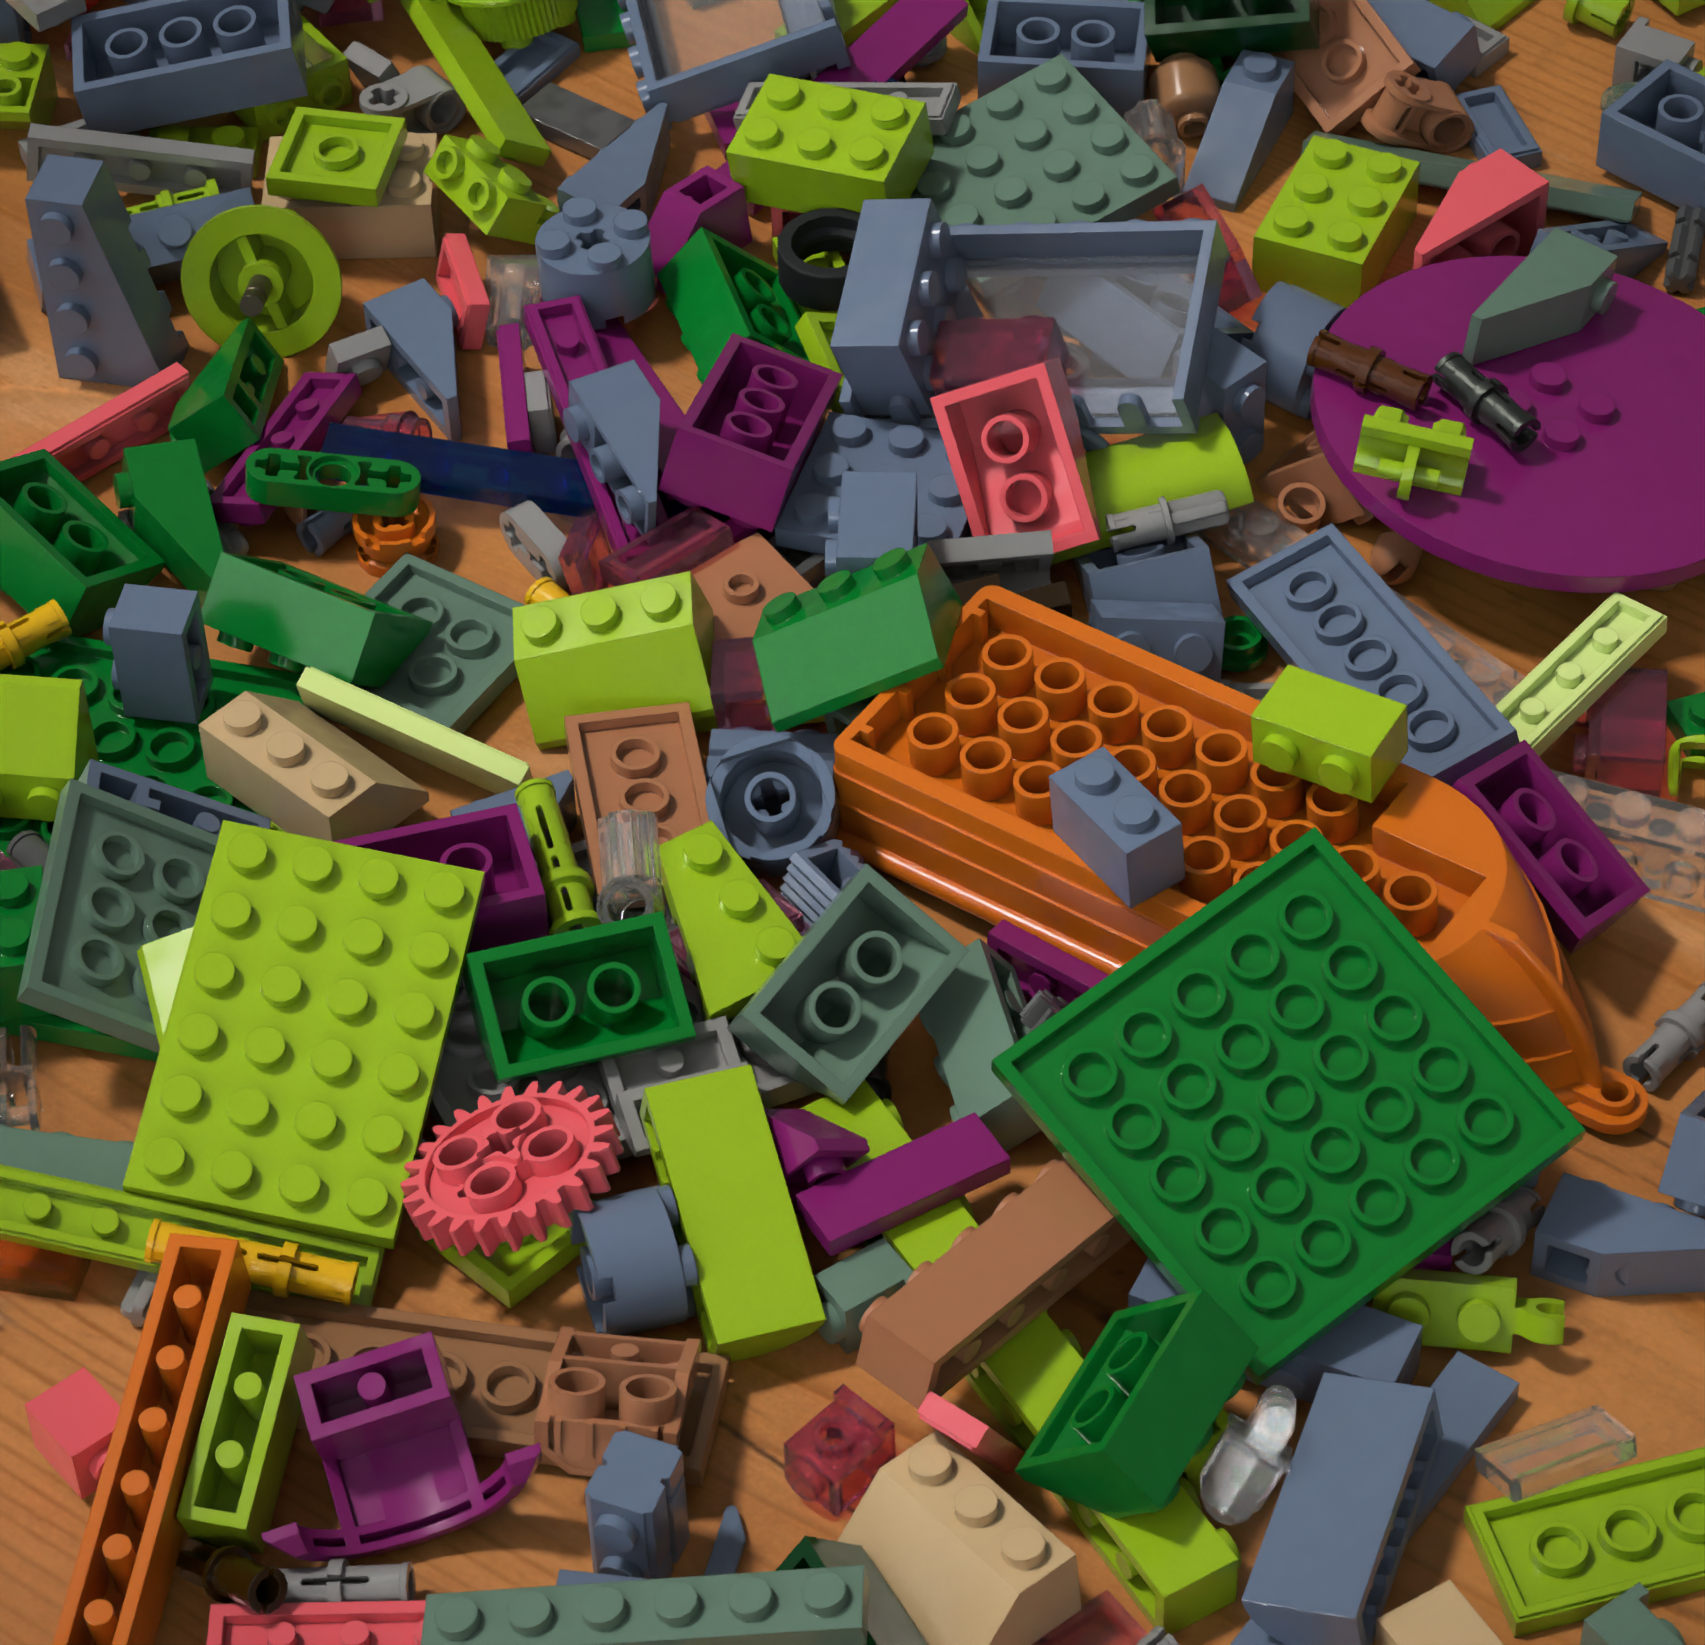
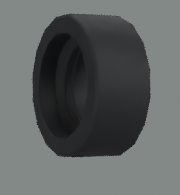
[777,208,861,311]

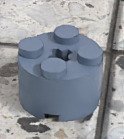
[535,196,656,330]
[1240,281,1346,421]
[705,734,840,877]
[569,1185,698,1336]

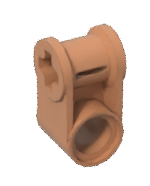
[1361,70,1474,154]

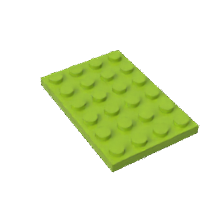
[122,820,485,1250]

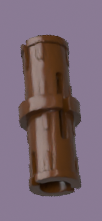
[1306,329,1433,412]

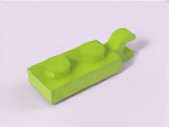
[1373,1269,1565,1353]

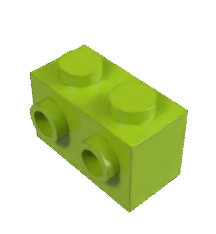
[1251,664,1408,803]

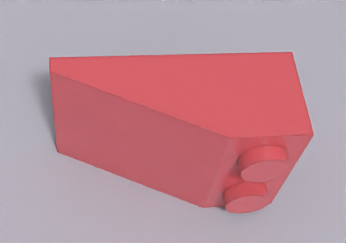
[1413,148,1549,270]
[930,357,1101,553]

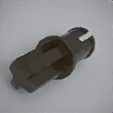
[176,1537,288,1614]

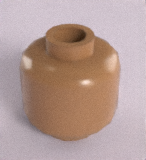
[1147,52,1221,138]

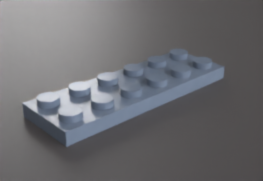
[1226,523,1520,786]

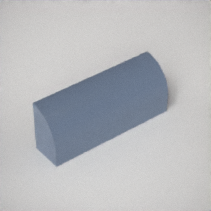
[1241,1372,1443,1645]

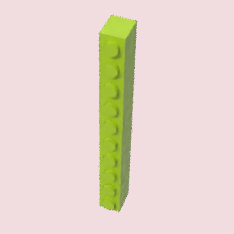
[799,1079,1241,1639]

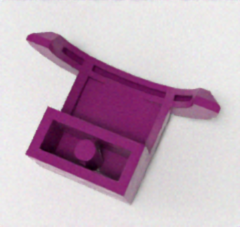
[261,1331,542,1562]

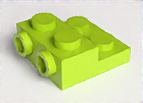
[424,134,560,245]

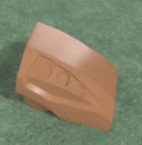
[534,1326,701,1477]

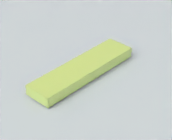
[1495,592,1668,756]
[296,666,533,794]

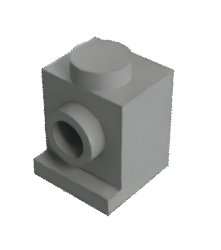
[1611,16,1703,94]

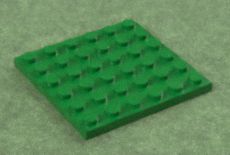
[991,827,1586,1386]

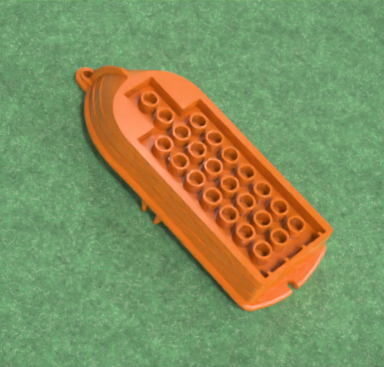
[833,585,1649,1135]

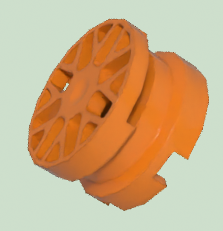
[351,493,440,578]

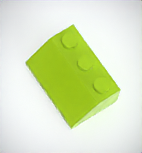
[512,571,718,750]
[0,674,99,822]

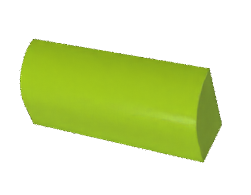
[1051,412,1254,565]
[639,1064,826,1363]

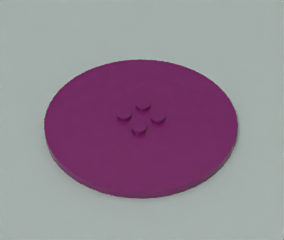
[1310,256,1705,593]

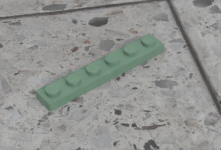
[421,1565,869,1645]

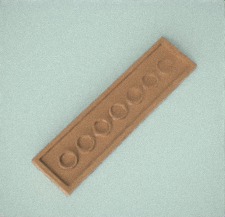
[244,1290,731,1487]

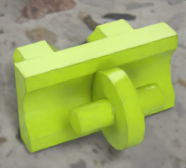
[1352,405,1474,501]

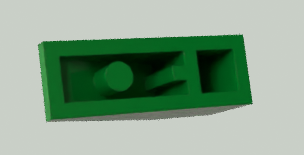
[167,317,284,474]
[113,438,224,605]

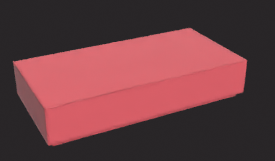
[435,233,491,350]
[917,1391,1026,1475]

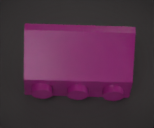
[1451,740,1651,954]

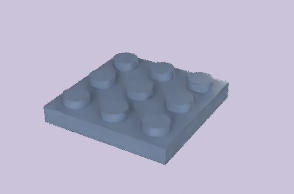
[775,412,971,555]

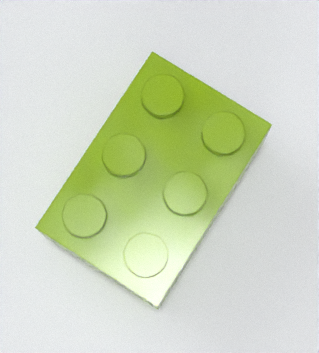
[726,73,934,213]
[1251,135,1420,308]

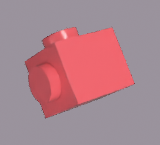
[24,1367,120,1499]

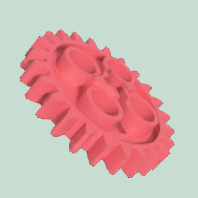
[400,1081,624,1257]

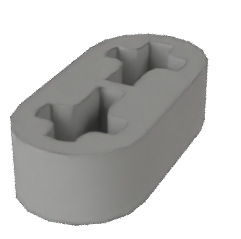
[499,500,584,591]

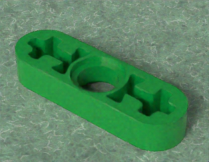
[245,448,421,517]

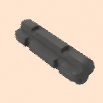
[1663,204,1705,295]

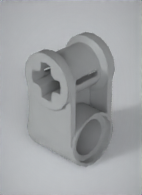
[359,65,466,135]

